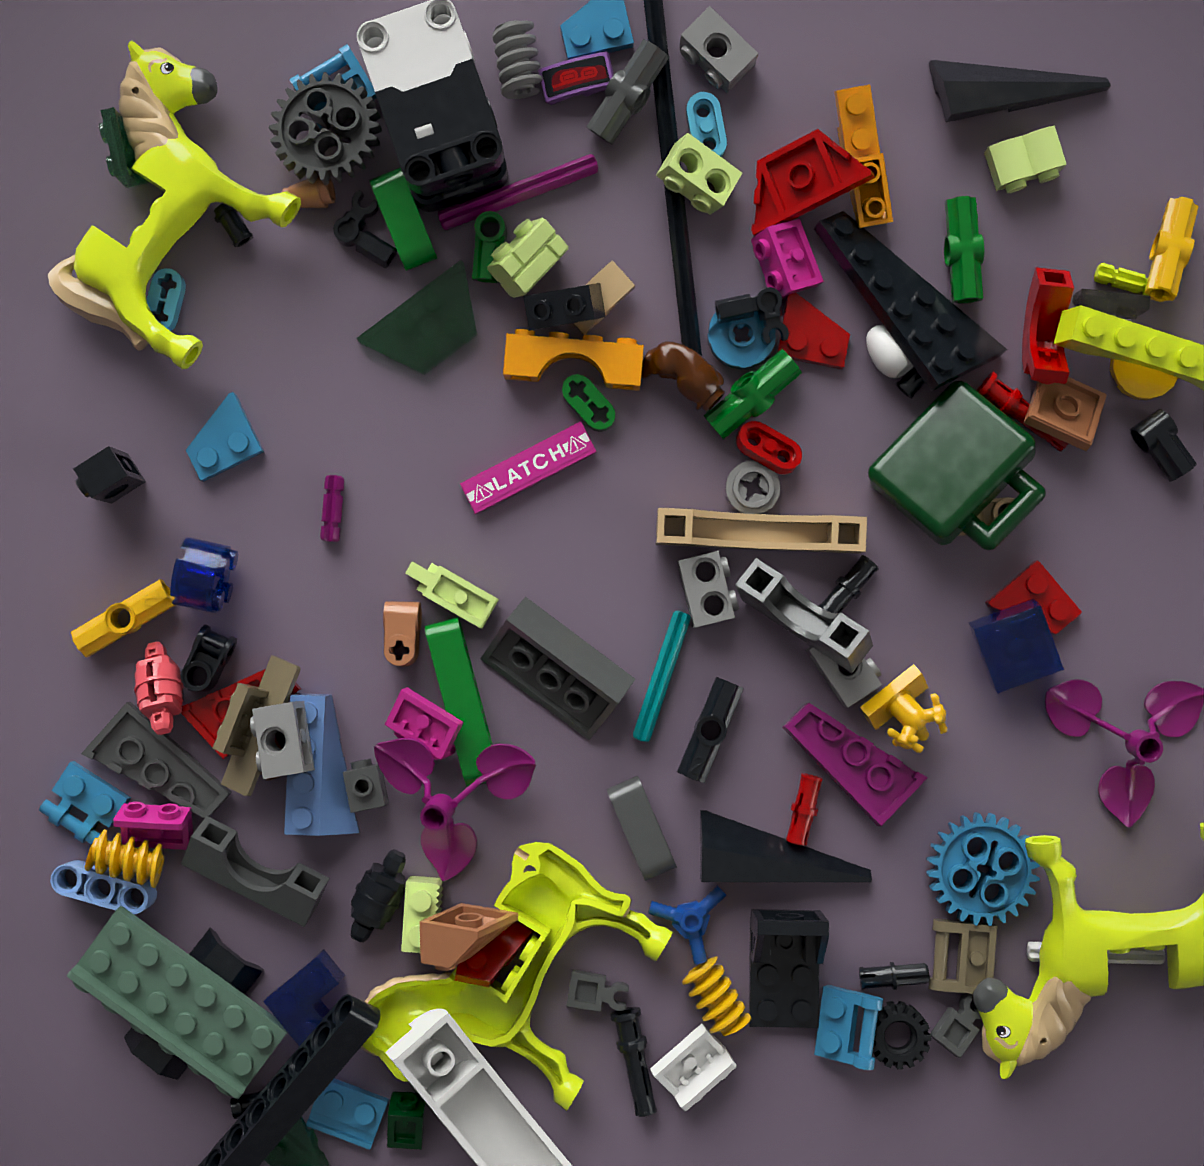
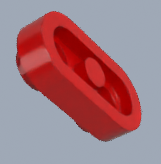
[736,421,802,475]

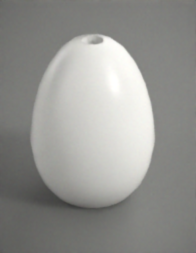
[866,325,914,378]

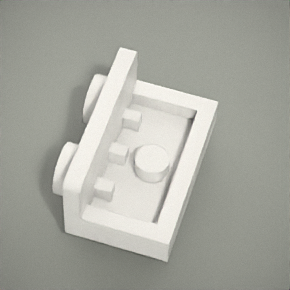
[650,1023,736,1111]

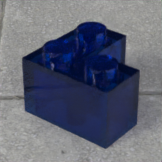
[263,949,345,1046]

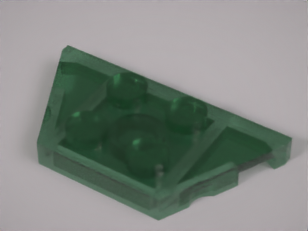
[357,260,478,375]

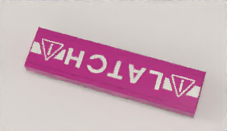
[460,421,597,514]

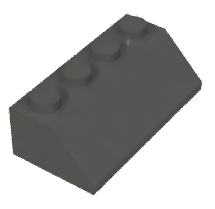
[480,597,635,740]

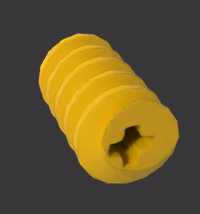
[85,829,165,888]
[682,956,752,1036]

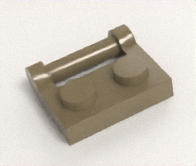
[928,918,997,994]

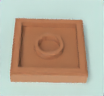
[1024,377,1107,451]

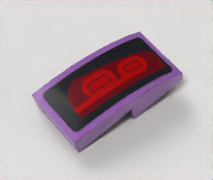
[538,52,614,105]

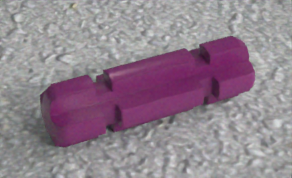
[320,475,344,542]

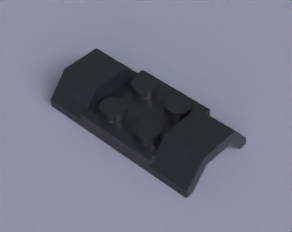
[124,927,264,1080]

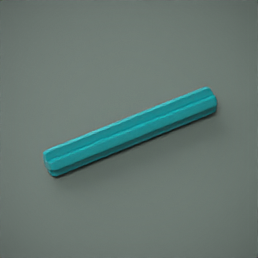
[633,611,691,742]

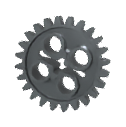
[269,72,382,185]

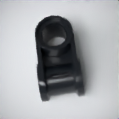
[181,624,237,692]

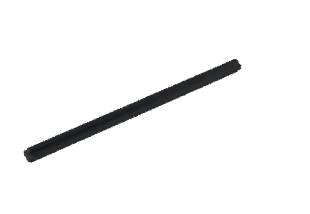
[644,0,702,356]

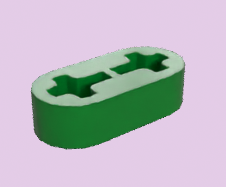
[562,374,615,432]

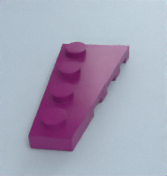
[782,703,927,826]

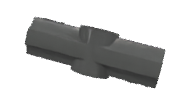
[587,39,669,145]

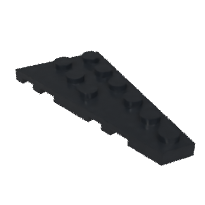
[814,211,1008,391]

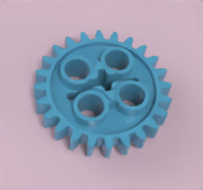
[926,812,1040,926]

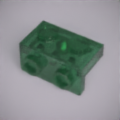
[99,107,150,188]

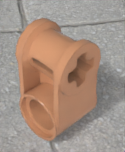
[383,601,422,667]

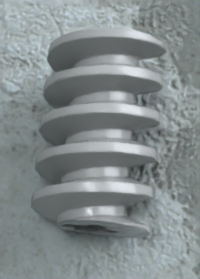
[492,20,543,99]

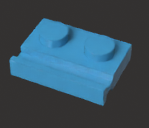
[305,1078,389,1150]

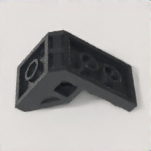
[748,909,829,1028]

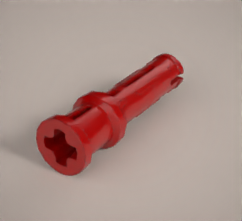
[977,371,1069,452]

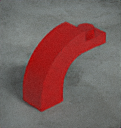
[1022,267,1074,384]

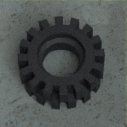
[873,1001,931,1069]

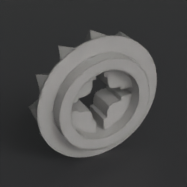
[725,460,780,514]

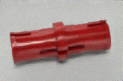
[786,773,823,846]

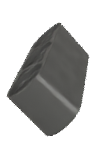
[606,776,677,881]

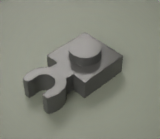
[566,969,629,1012]
[930,993,981,1058]

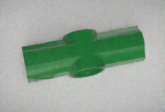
[944,196,985,304]
[704,349,802,440]

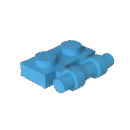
[39,761,131,845]

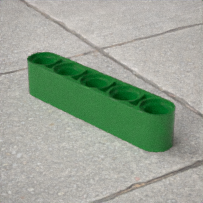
[425,617,493,787]

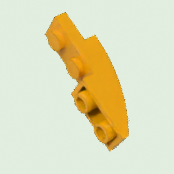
[834,84,893,228]

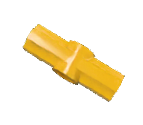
[1145,197,1199,302]
[71,579,177,658]

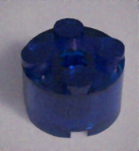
[170,537,238,613]

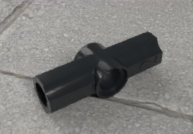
[677,677,744,783]

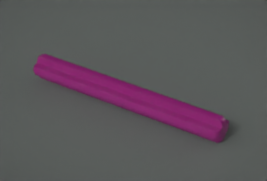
[438,154,598,230]

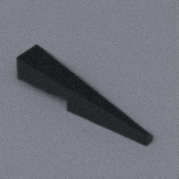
[929,60,1111,123]
[700,810,872,882]

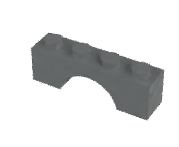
[735,558,873,673]
[181,816,330,927]

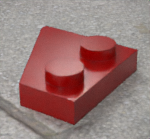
[985,560,1082,634]

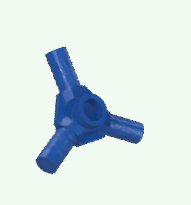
[648,885,727,964]

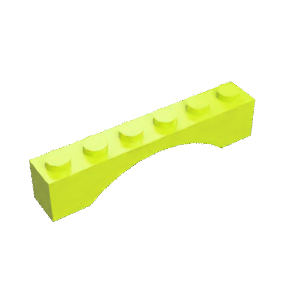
[1053,305,1204,391]

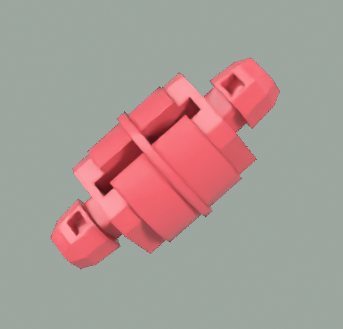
[134,641,184,735]

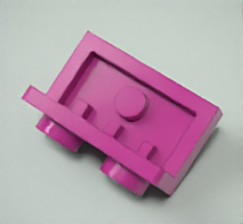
[113,802,193,850]

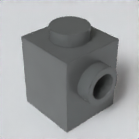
[343,758,389,813]

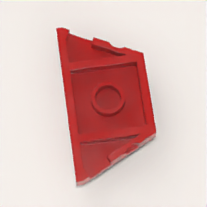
[751,129,875,236]

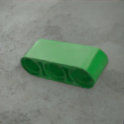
[369,167,438,271]

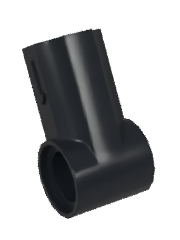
[1130,409,1197,482]

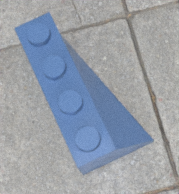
[284,693,360,836]

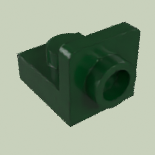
[387,1091,425,1150]

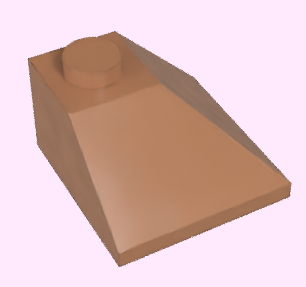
[419,903,518,971]

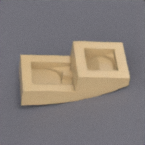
[573,260,635,335]

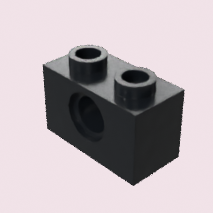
[523,283,606,331]
[73,446,146,504]

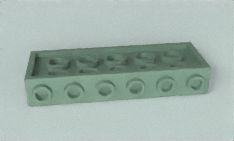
[67,906,290,1099]

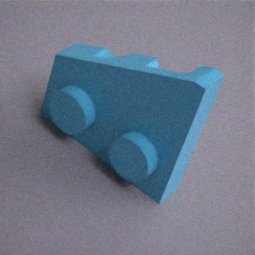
[560,0,634,60]
[186,392,264,482]

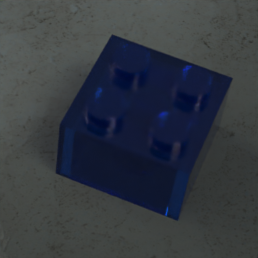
[968,599,1064,694]

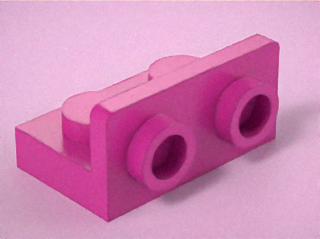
[751,219,824,299]
[384,687,464,760]

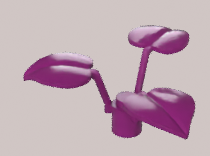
[1045,679,1204,827]
[374,738,536,881]

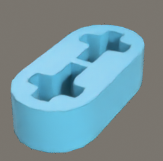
[147,268,186,331]

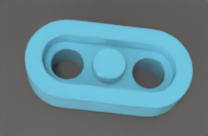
[686,92,727,157]

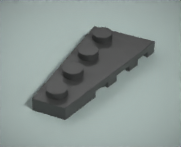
[81,702,232,818]

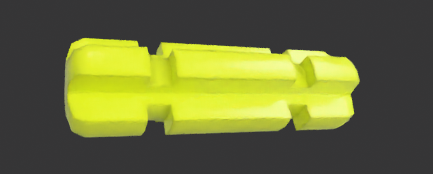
[1094,263,1149,297]

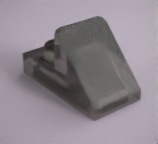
[1072,289,1151,320]

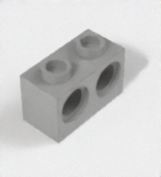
[677,551,739,628]

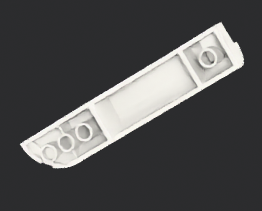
[385,1008,572,1166]

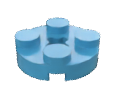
[707,312,776,370]

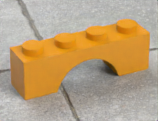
[503,329,644,391]

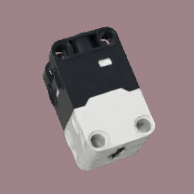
[357,0,508,212]

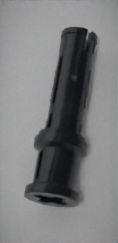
[610,1007,657,1117]

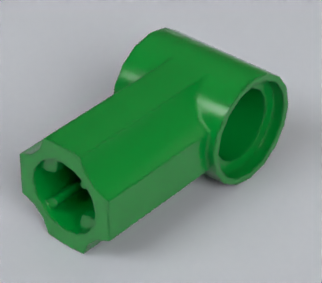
[472,211,507,283]

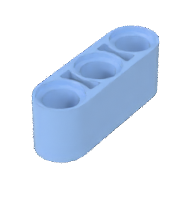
[50,860,157,915]

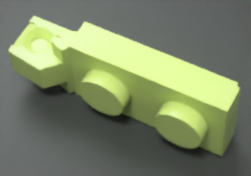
[405,562,499,629]

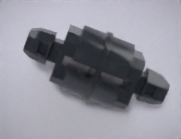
[351,849,406,943]

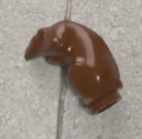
[641,341,725,412]

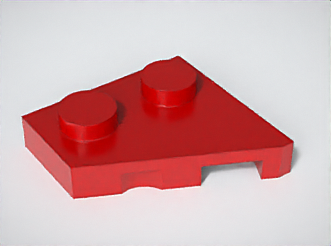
[776,292,850,369]
[455,922,534,988]

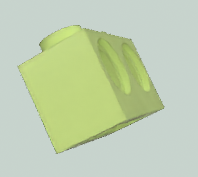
[656,133,742,215]

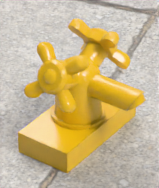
[860,664,948,753]

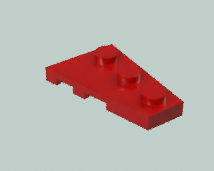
[181,669,301,759]

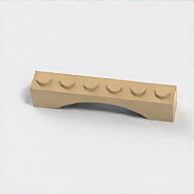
[656,508,867,554]

